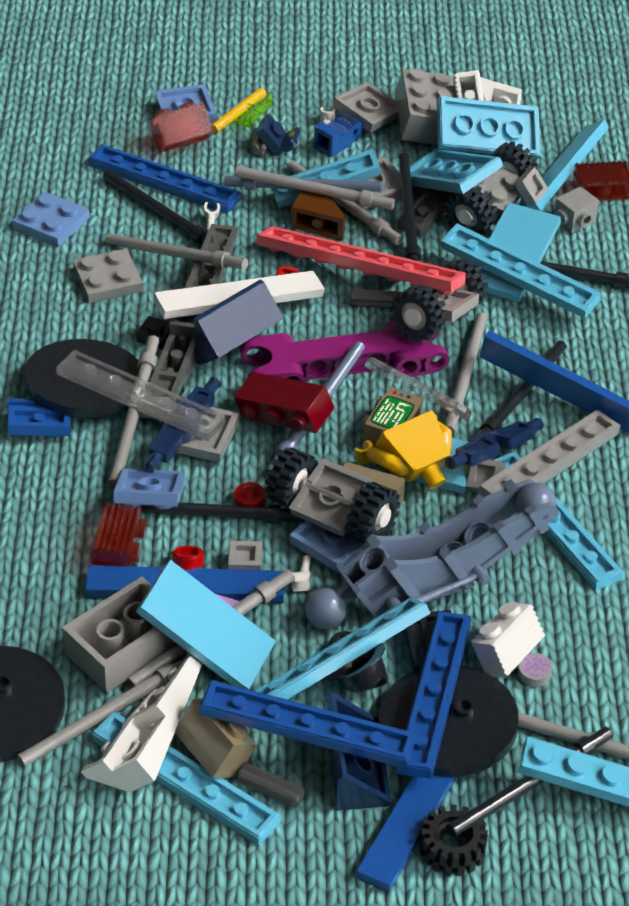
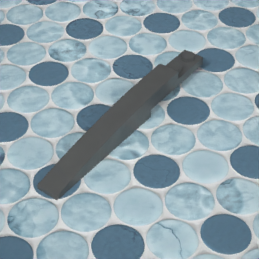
[139,224,238,421]

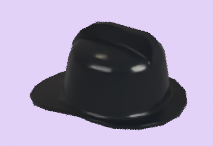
[319,643,388,693]

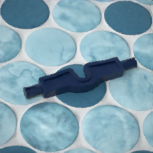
[142,377,221,473]
[445,418,544,470]

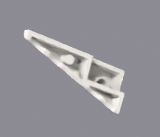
[81,651,203,792]

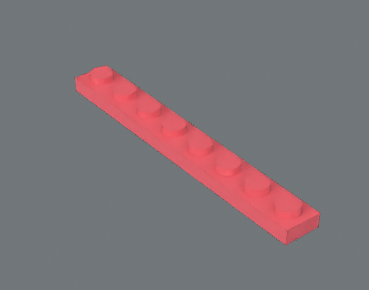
[257,226,466,294]

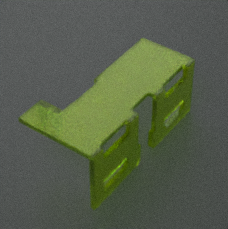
[235,92,272,128]

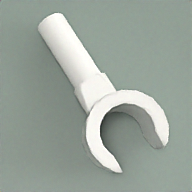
[320,107,336,124]
[203,202,220,230]
[291,555,311,592]

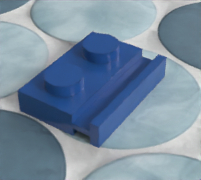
[8,398,70,437]

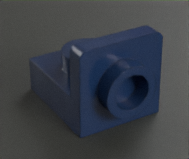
[256,114,301,156]

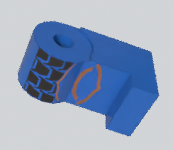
[314,113,363,157]

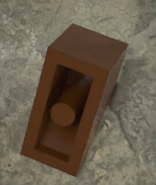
[291,190,345,241]

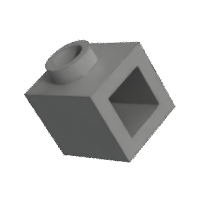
[554,186,599,234]

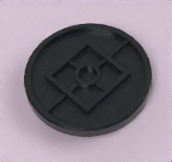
[24,339,139,418]
[0,646,65,762]
[379,665,519,777]

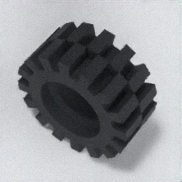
[420,804,488,876]

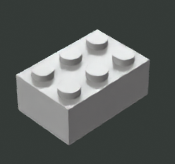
[394,68,456,145]
[62,576,177,693]

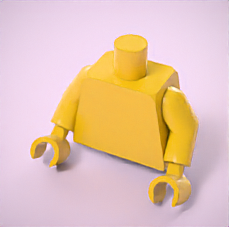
[354,410,452,490]

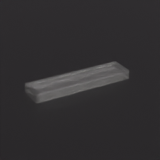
[365,357,472,421]

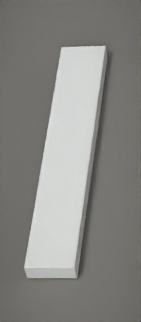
[153,271,325,319]

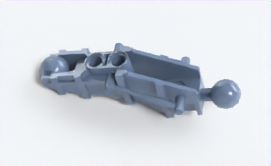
[305,479,559,629]

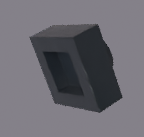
[136,316,170,350]

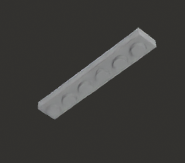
[478,410,621,497]

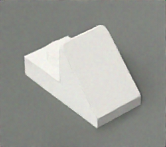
[480,77,522,105]

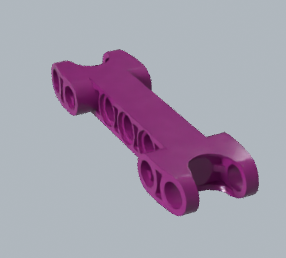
[240,321,449,382]

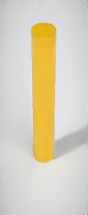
[210,88,266,134]

